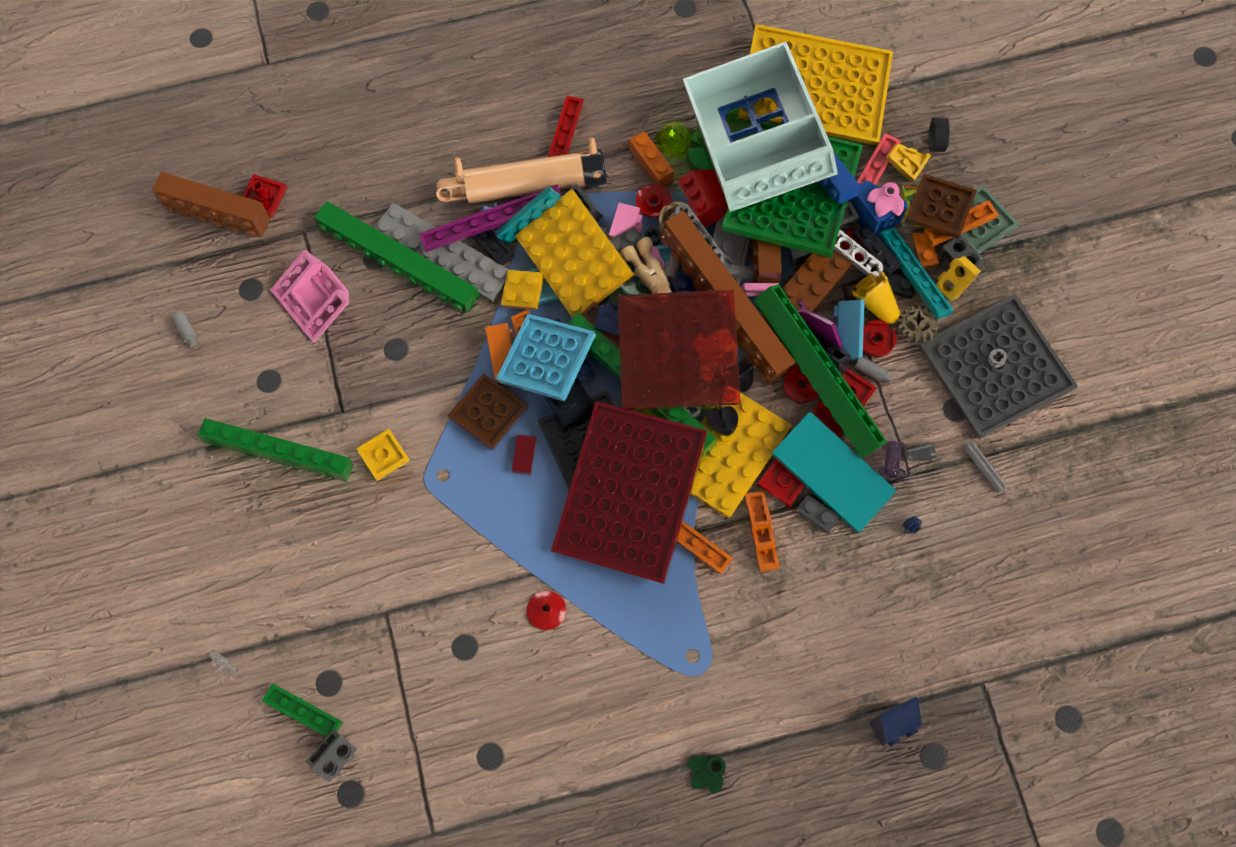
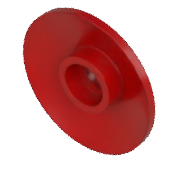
[635,184,672,217]
[527,591,566,630]

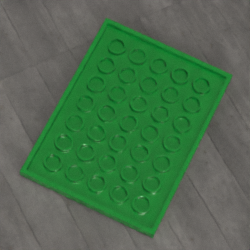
[721,122,863,258]

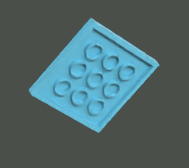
[496,314,596,402]

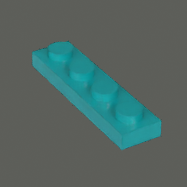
[495,186,561,245]

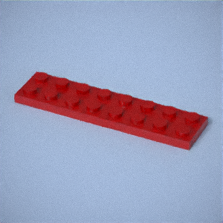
[757,368,877,507]

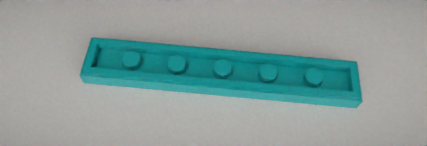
[878,227,954,320]

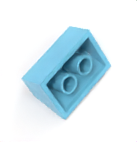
[833,300,865,360]

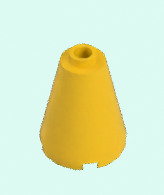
[852,271,900,324]

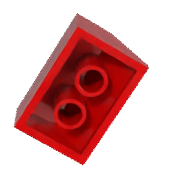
[678,170,728,228]

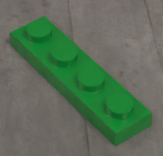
[262,683,343,737]

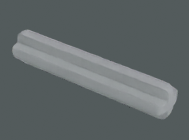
[964,441,1006,492]

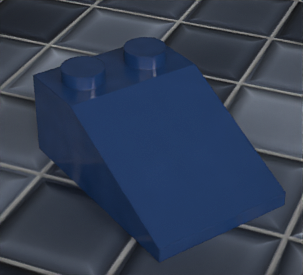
[870,696,922,747]

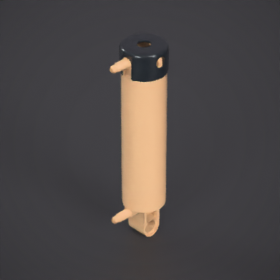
[436,137,607,204]

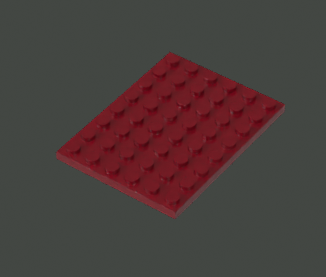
[551,401,708,584]

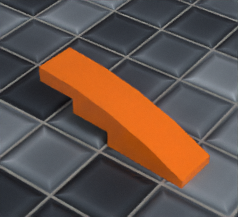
[745,491,780,572]

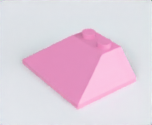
[270,250,349,342]

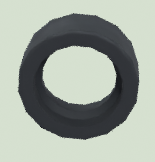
[928,117,950,152]

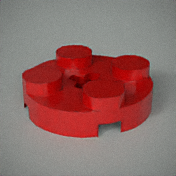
[863,320,897,358]
[783,366,819,404]

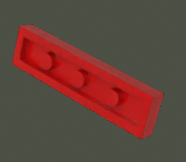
[548,95,584,157]

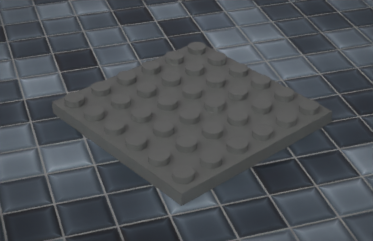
[918,294,1078,440]

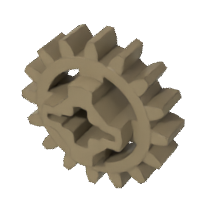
[897,305,939,343]

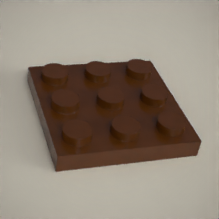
[905,174,977,239]
[447,373,528,451]

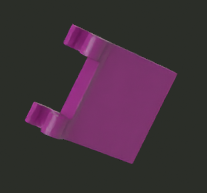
[797,302,843,349]

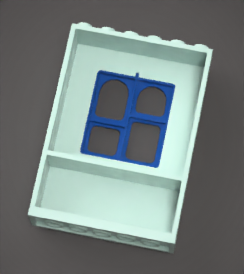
[683,42,838,212]

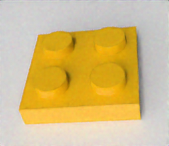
[501,270,544,310]
[356,429,410,481]

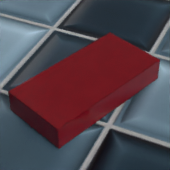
[512,434,537,475]

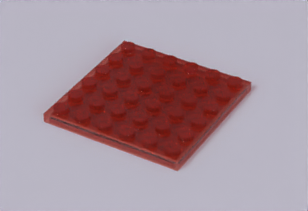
[618,290,740,410]

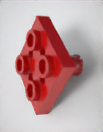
[242,174,287,218]

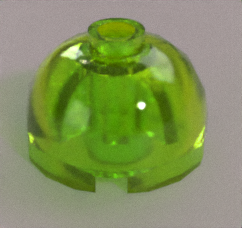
[655,121,692,158]

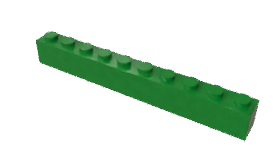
[314,201,480,313]
[754,284,887,459]
[567,312,717,458]

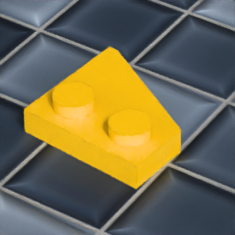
[885,144,931,182]

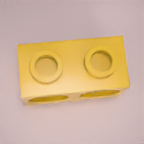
[936,256,981,301]

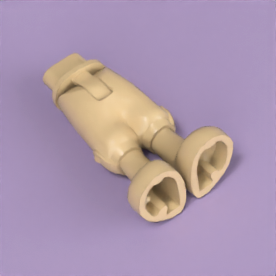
[620,237,672,300]

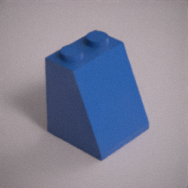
[848,180,908,236]

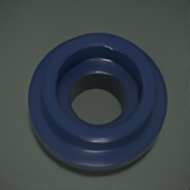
[903,516,922,534]

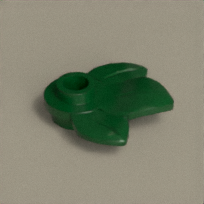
[687,755,726,794]

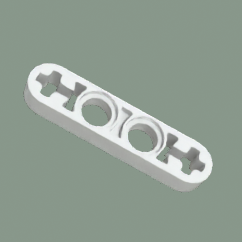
[834,230,883,276]

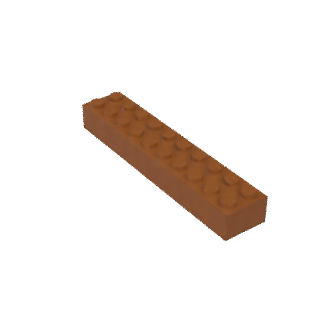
[660,210,795,385]

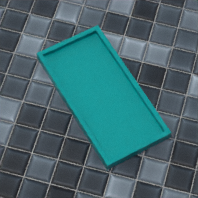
[771,412,897,534]

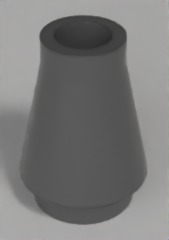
[907,442,936,461]

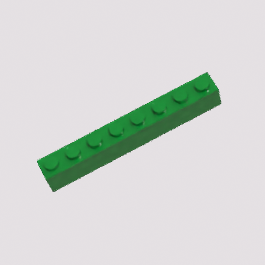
[198,418,354,482]

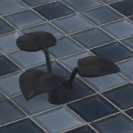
[668,364,754,436]

